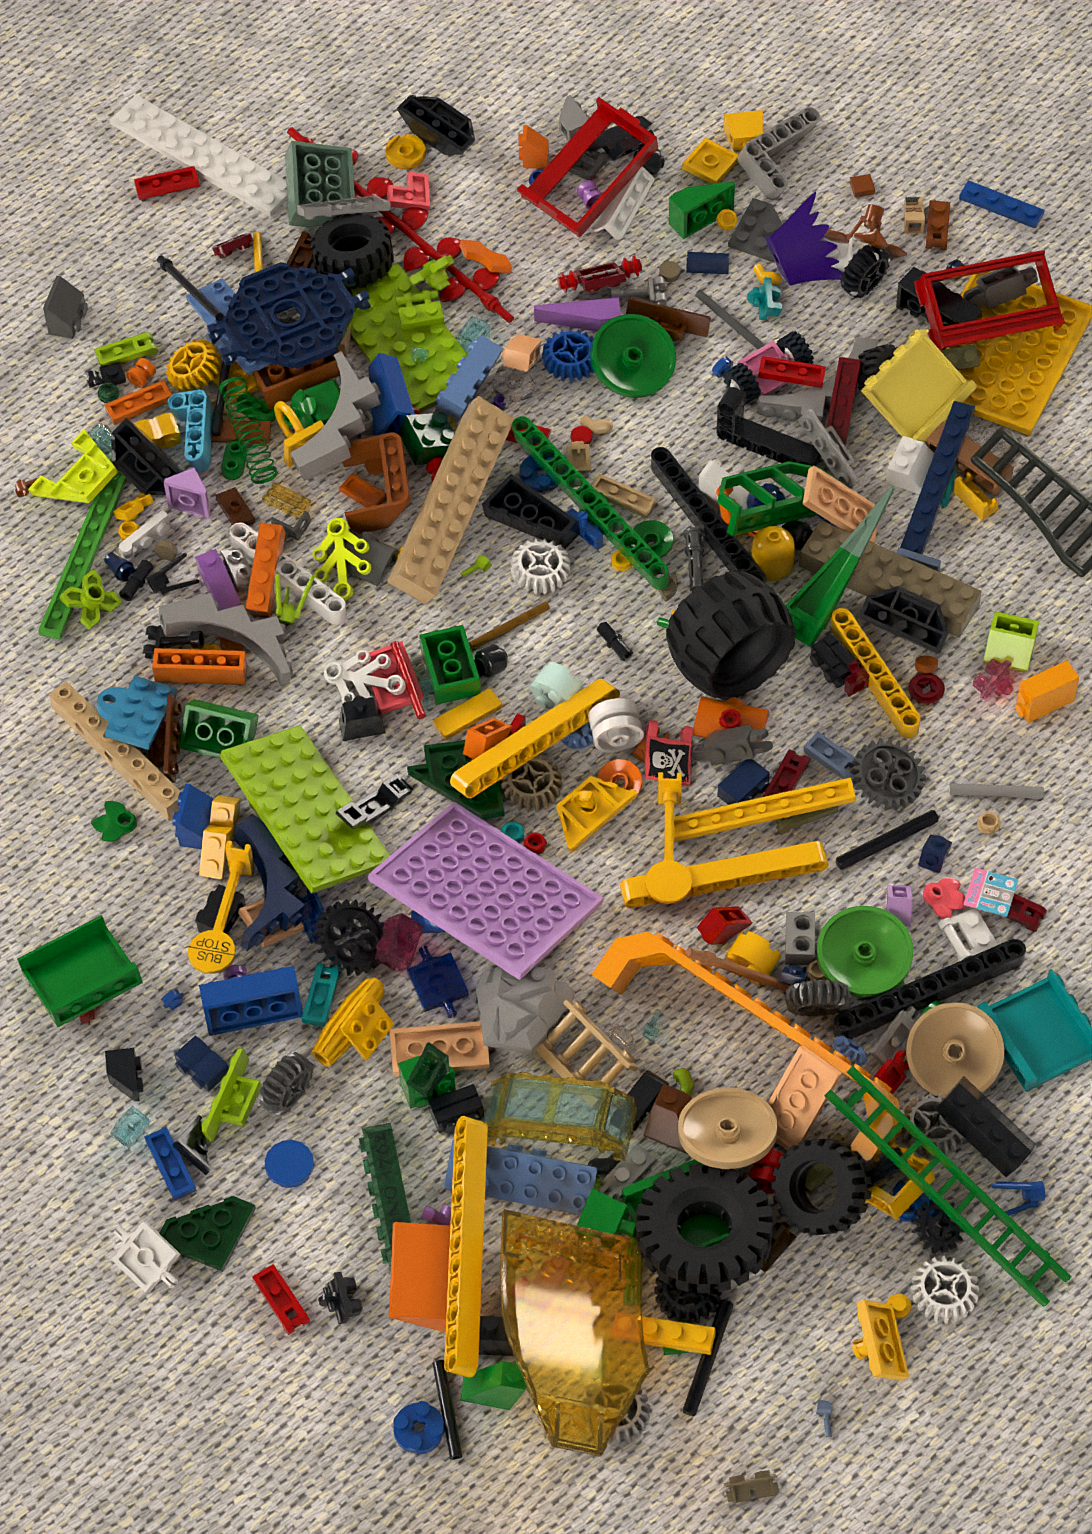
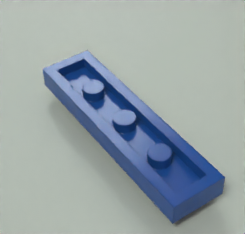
[959,180,1044,229]

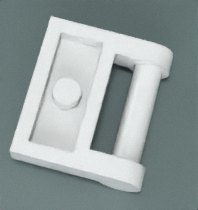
[938,908,998,961]

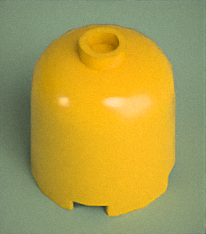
[751,526,795,581]

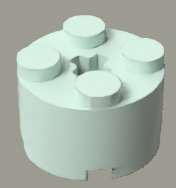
[529,662,583,708]

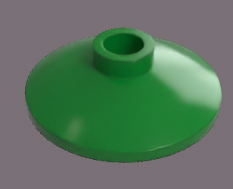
[630,520,673,560]

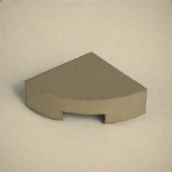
[658,574,678,602]

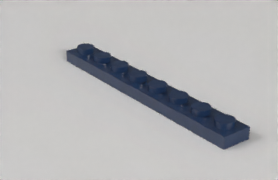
[900,401,975,555]

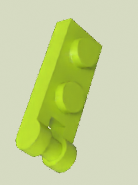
[94,332,158,367]

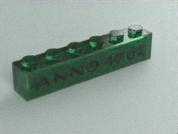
[358,1123,411,1271]

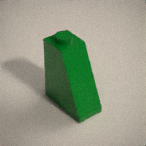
[460,1361,528,1410]

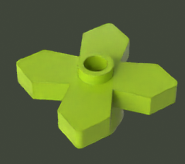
[409,255,455,292]
[60,569,122,630]

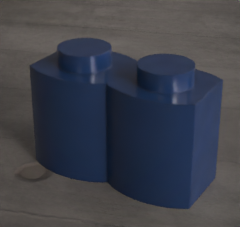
[174,1036,229,1091]

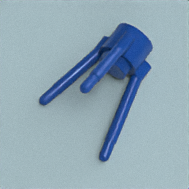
[992,1181,1045,1219]

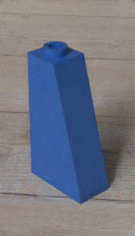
[368,353,415,436]

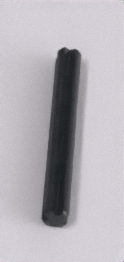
[835,810,939,870]
[683,1299,733,1416]

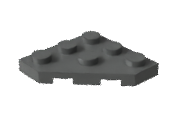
[728,198,782,263]

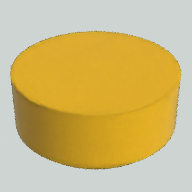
[611,550,633,571]

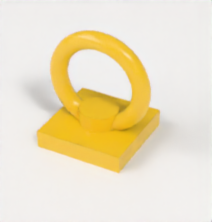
[274,401,325,468]

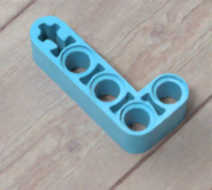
[167,390,214,472]

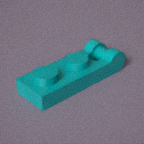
[301,963,341,1027]

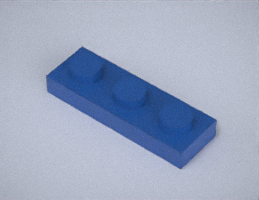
[144,1127,197,1201]

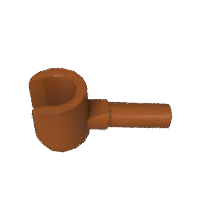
[15,477,39,497]

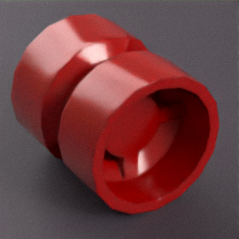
[748,1149,784,1194]

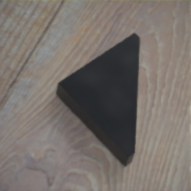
[172,1115,211,1175]

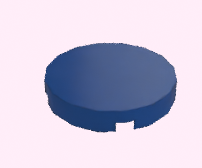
[265,1140,314,1188]

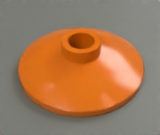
[597,759,642,794]

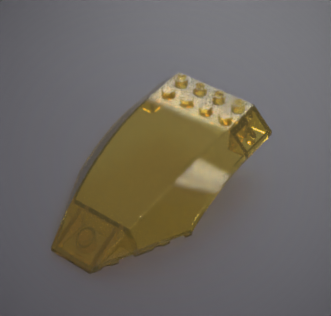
[500,1209,652,1457]

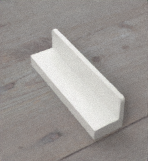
[593,166,655,240]

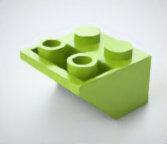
[983,611,1039,673]

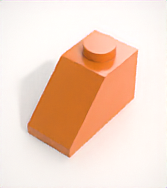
[463,717,512,760]

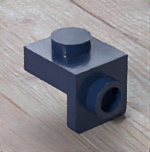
[918,834,952,873]

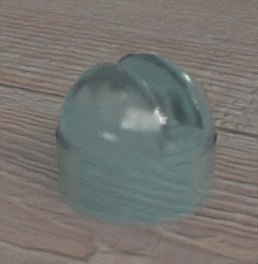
[411,347,429,364]

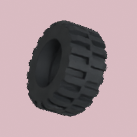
[311,213,394,290]
[771,1139,872,1235]

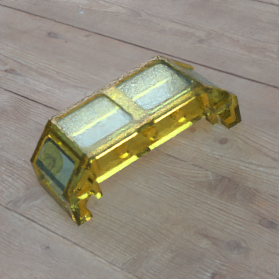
[484,1072,637,1161]

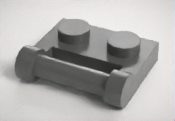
[569,151,610,180]

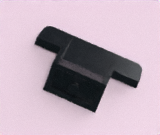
[586,116,654,161]

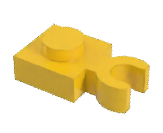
[113,493,154,521]

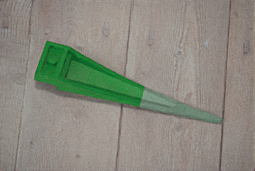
[785,486,895,647]

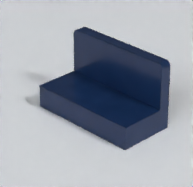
[686,252,730,274]

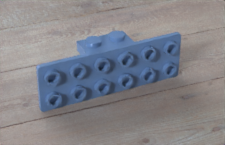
[186,279,272,375]
[444,1140,598,1215]

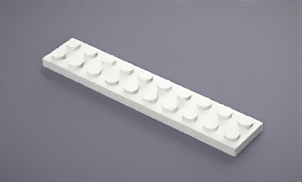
[110,95,288,217]

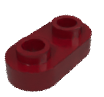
[212,232,254,258]

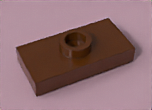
[216,487,255,526]

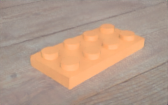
[803,466,878,543]
[390,1021,490,1077]
[768,1046,843,1150]

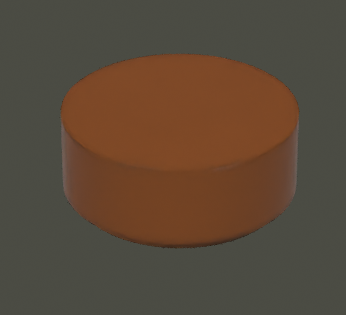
[915,656,938,674]

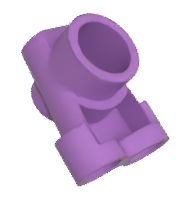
[421,1204,451,1226]

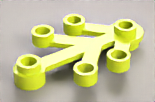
[312,518,372,601]

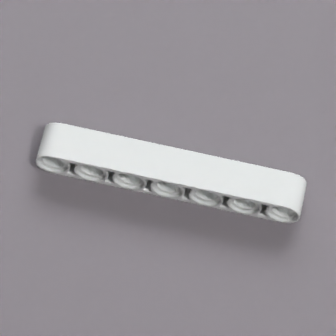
[230,523,347,625]

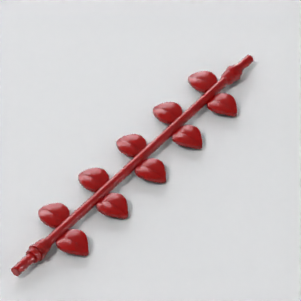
[287,127,514,323]

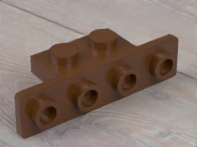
[626,298,711,341]
[148,695,182,783]

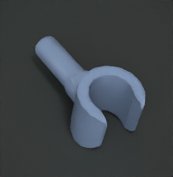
[816,1400,832,1437]

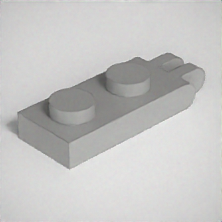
[869,1006,922,1065]
[599,1144,656,1200]

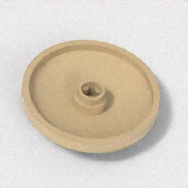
[906,1002,1004,1099]
[678,1088,777,1169]

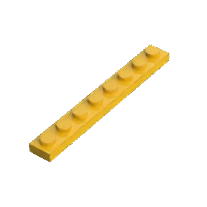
[674,778,856,842]

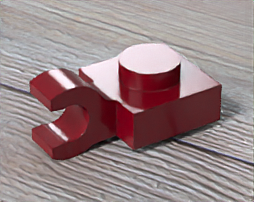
[844,660,870,697]

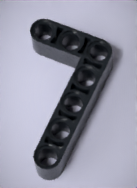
[716,387,822,466]

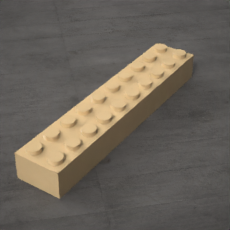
[387,396,515,604]

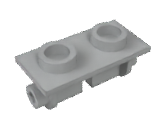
[220,548,252,593]

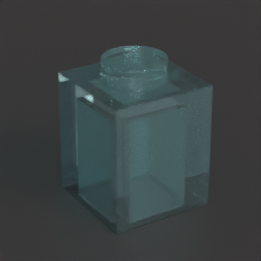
[458,316,490,350]
[110,1105,151,1149]

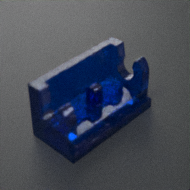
[295,888,325,944]

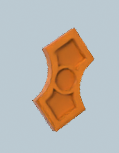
[459,240,512,273]

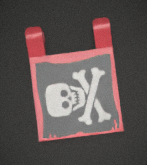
[645,720,693,785]

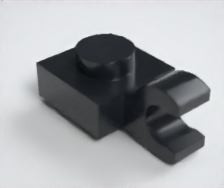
[86,362,126,388]

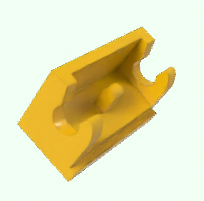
[954,472,999,521]

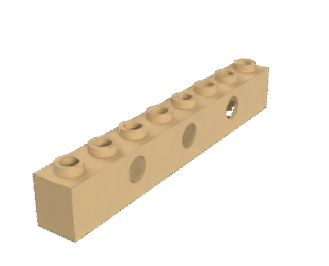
[49,681,181,822]

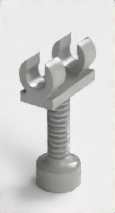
[610,276,667,306]

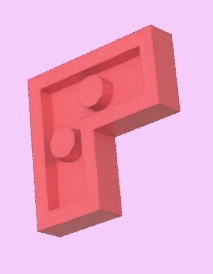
[387,172,430,211]

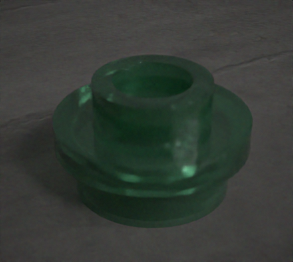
[97,383,119,403]

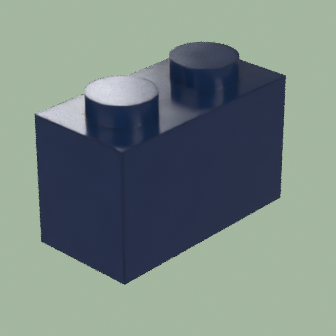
[717,759,770,805]

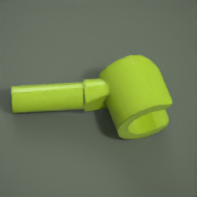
[460,555,492,578]

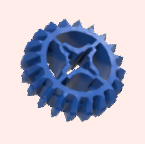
[542,328,594,383]

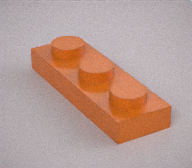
[104,380,172,425]

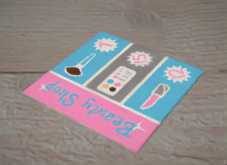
[963,868,1018,917]

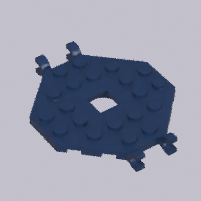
[207,262,371,369]

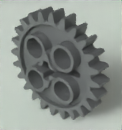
[851,738,926,810]

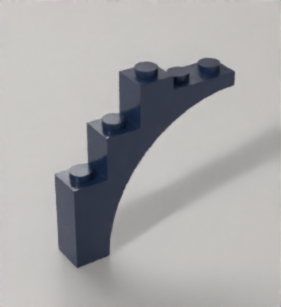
[234,814,305,951]

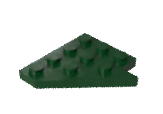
[407,740,505,819]

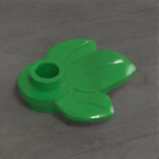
[283,389,318,429]
[91,801,137,842]

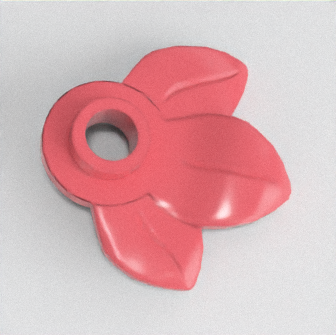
[923,878,968,919]

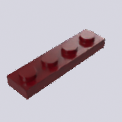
[826,357,861,446]

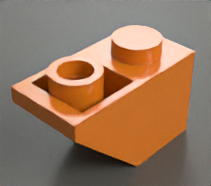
[518,125,549,169]

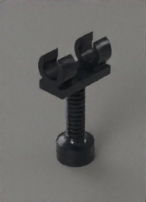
[142,625,204,659]

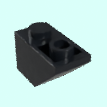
[105,1048,144,1102]

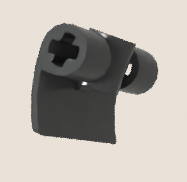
[323,526,399,586]

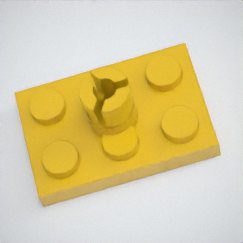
[852,1300,909,1381]

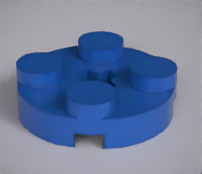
[519,456,563,493]
[393,1401,444,1454]

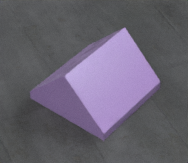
[164,468,211,518]

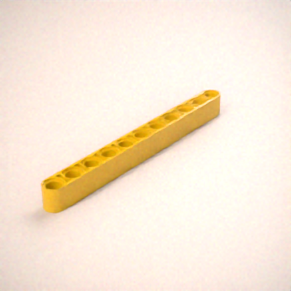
[444,1116,488,1378]

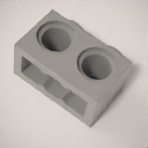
[785,912,820,965]

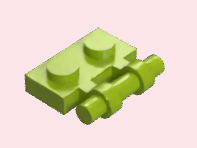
[395,289,444,330]

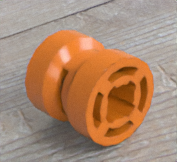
[126,358,156,388]

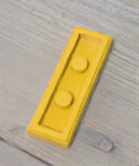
[433,688,503,740]

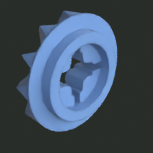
[561,722,593,749]
[833,1036,868,1066]

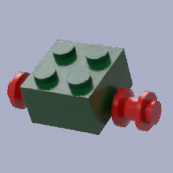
[398,408,455,482]

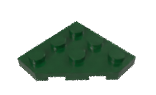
[159,1196,256,1272]

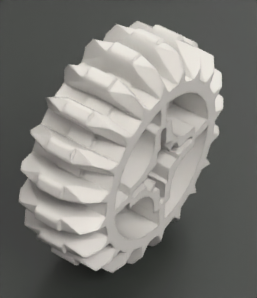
[510,538,570,595]
[911,1255,979,1324]

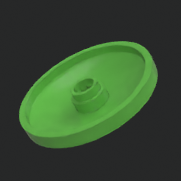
[817,906,913,998]

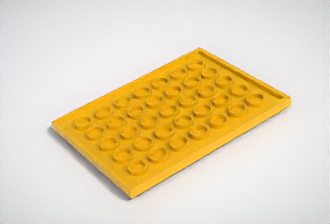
[945,270,1092,436]

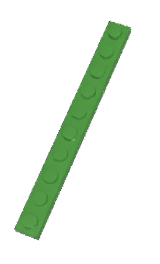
[38,456,128,640]

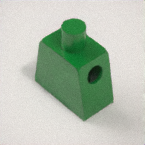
[575,1189,636,1246]

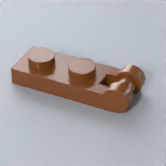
[925,200,951,250]

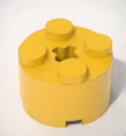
[725,931,781,986]

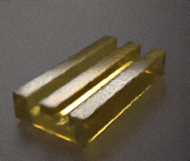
[262,482,311,519]

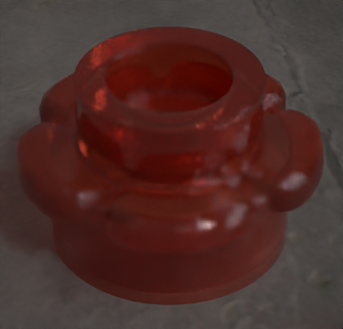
[79,1009,95,1025]

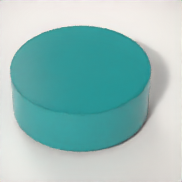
[501,821,524,843]

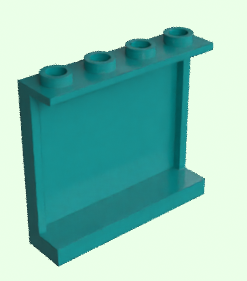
[977,969,1092,1092]

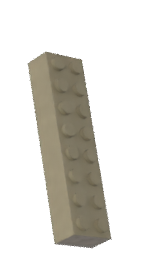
[799,520,982,638]

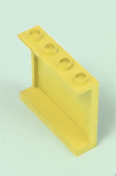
[861,329,978,442]

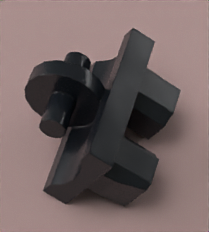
[318,1272,363,1324]

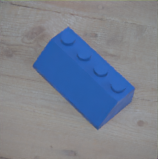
[199,966,303,1036]

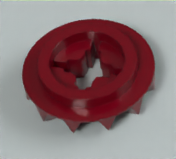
[908,673,945,706]

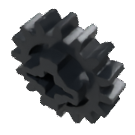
[911,1200,966,1253]

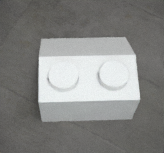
[886,436,934,495]

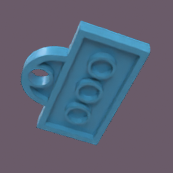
[96,676,178,750]

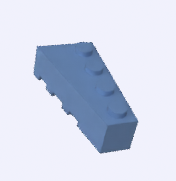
[435,335,503,423]

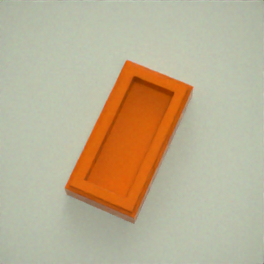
[339,473,387,507]

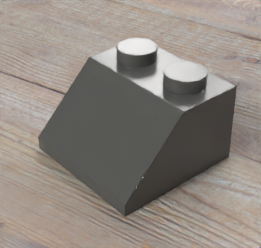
[43,276,88,339]

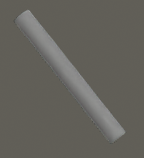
[950,783,1044,799]

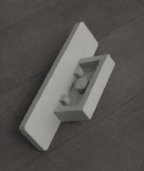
[798,409,859,489]

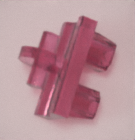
[973,659,1014,701]

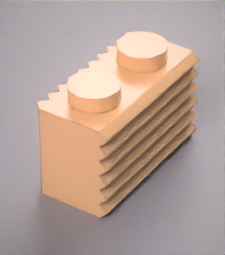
[501,334,542,372]

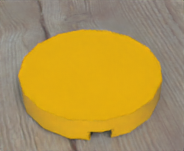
[385,134,426,169]

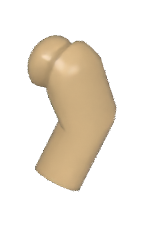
[580,415,613,435]

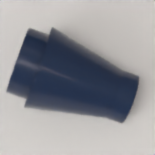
[104,552,135,582]

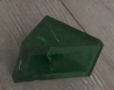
[407,1042,450,1097]

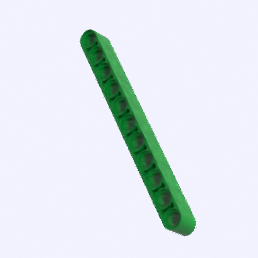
[512,416,671,590]

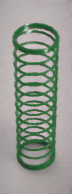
[219,377,278,484]

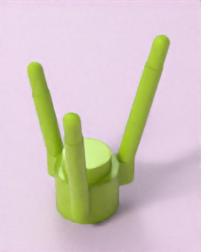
[275,574,315,625]

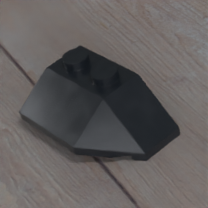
[397,95,475,155]
[111,418,183,495]
[857,586,949,654]

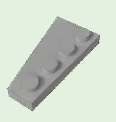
[297,195,391,220]

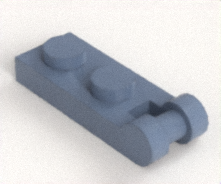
[803,731,857,787]

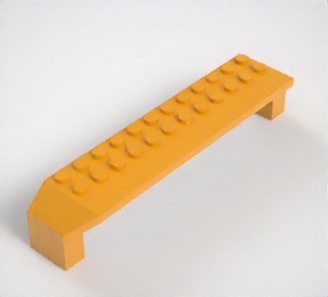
[591,931,902,1162]

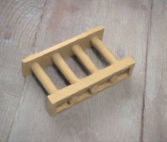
[535,1000,639,1111]

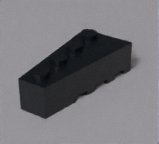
[896,267,982,326]
[482,474,580,549]

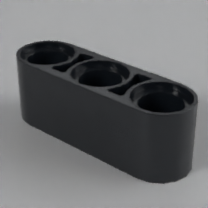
[608,1070,669,1137]

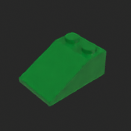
[669,181,735,239]

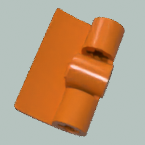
[693,696,769,742]

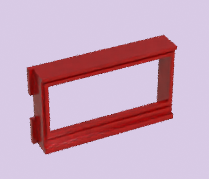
[517,97,658,238]
[914,250,1065,351]

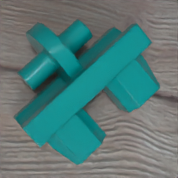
[747,277,782,320]

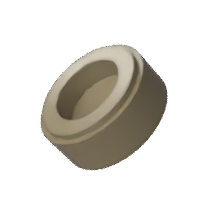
[659,261,680,282]
[154,540,178,561]

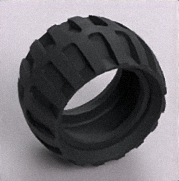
[666,571,796,700]

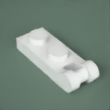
[119,510,171,562]

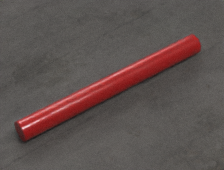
[390,641,426,719]

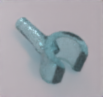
[419,677,432,710]
[643,1009,661,1042]

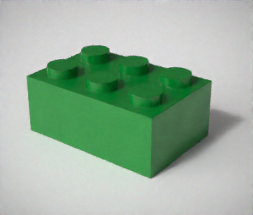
[419,625,481,705]

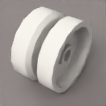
[588,698,644,753]

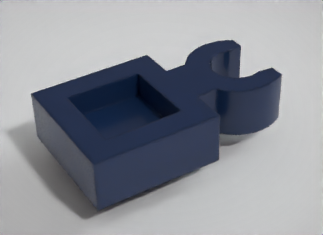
[779,963,808,985]

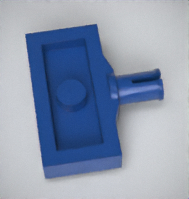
[566,508,604,550]

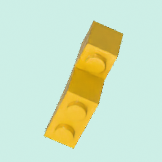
[199,795,241,879]

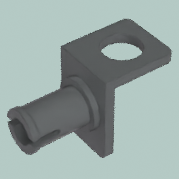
[270,511,312,543]

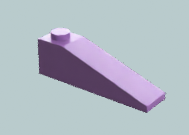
[534,297,621,332]

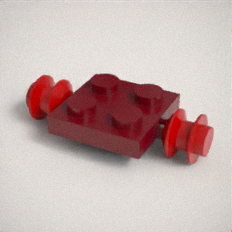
[557,256,642,293]

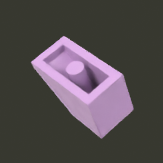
[886,885,912,926]

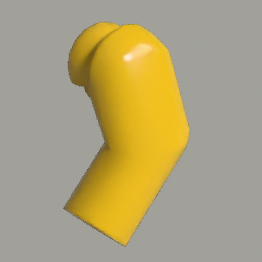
[753,264,782,286]

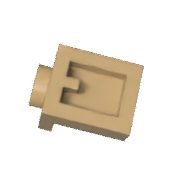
[566,441,591,472]

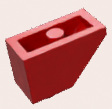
[696,906,753,945]

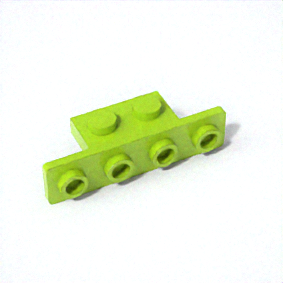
[202,1048,262,1142]

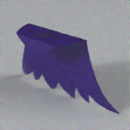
[765,191,843,286]

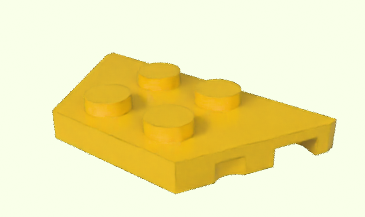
[556,776,638,853]

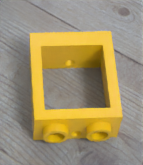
[866,1143,935,1220]

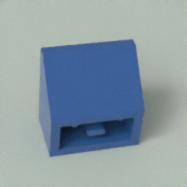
[172,784,214,849]

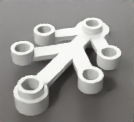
[324,649,406,705]

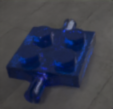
[407,946,469,1018]

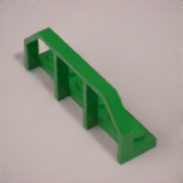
[717,461,831,537]

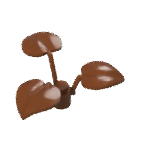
[824,204,907,257]

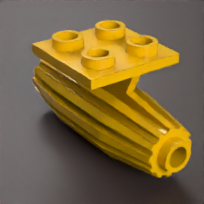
[311,978,395,1067]

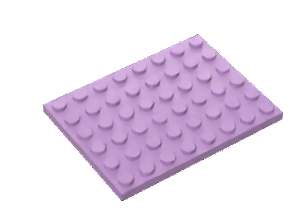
[368,802,604,980]

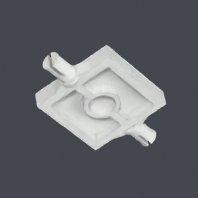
[112,1221,181,1293]

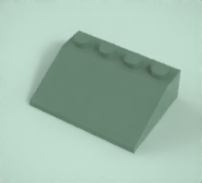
[285,141,355,227]

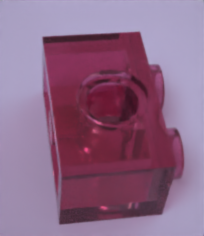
[375,913,423,972]

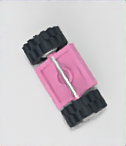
[723,331,814,405]

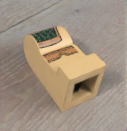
[904,197,925,234]

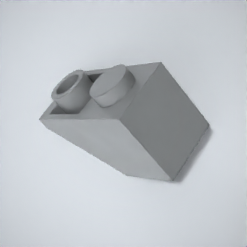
[559,95,590,142]

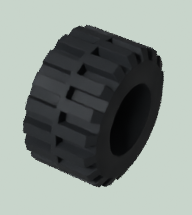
[858,344,898,397]

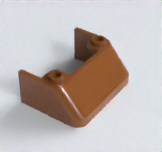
[342,433,411,533]

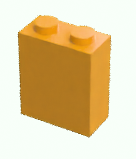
[1015,660,1079,723]

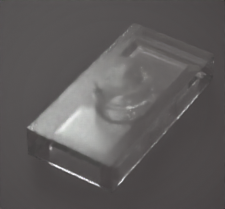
[967,424,1013,453]

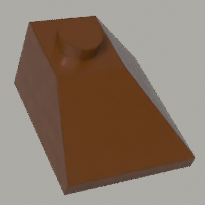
[643,1084,692,1154]

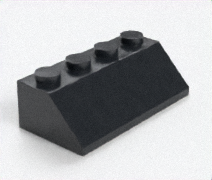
[934,1076,1036,1177]

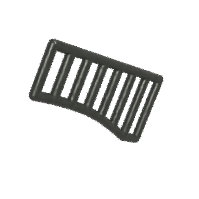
[971,428,1092,577]

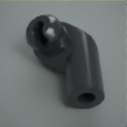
[588,1151,623,1175]

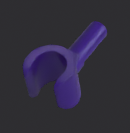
[491,395,506,411]

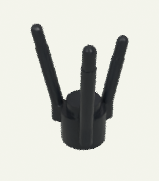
[146,553,199,595]

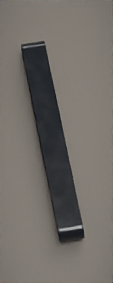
[651,447,766,584]
[833,939,1026,1039]

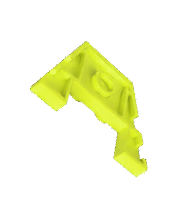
[28,429,118,503]

